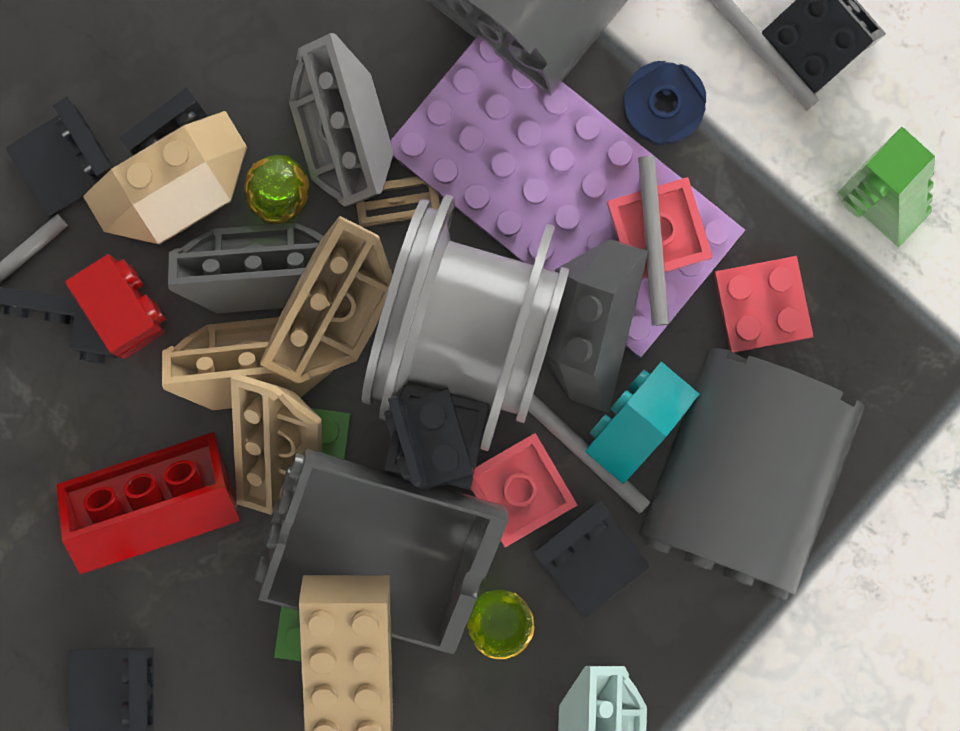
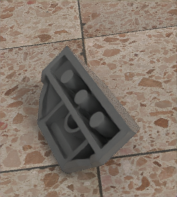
[168,223,324,313]
[544,239,649,413]

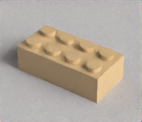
[299,575,393,731]

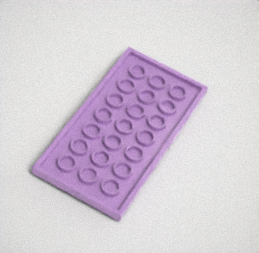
[390,37,745,359]

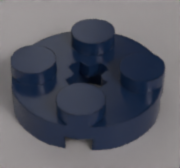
[623,61,706,145]

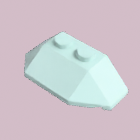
[558,666,647,731]

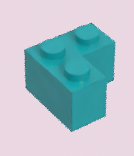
[585,362,700,484]

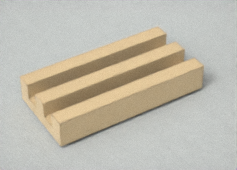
[356,176,440,228]

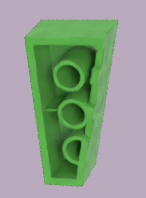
[838,127,935,248]

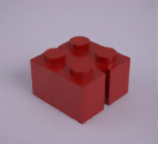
[65,254,167,359]

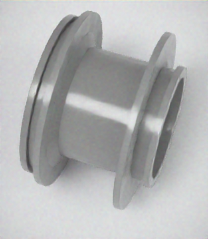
[361,194,570,451]

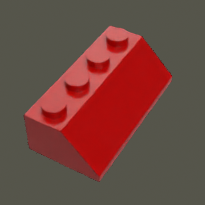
[56,432,240,574]

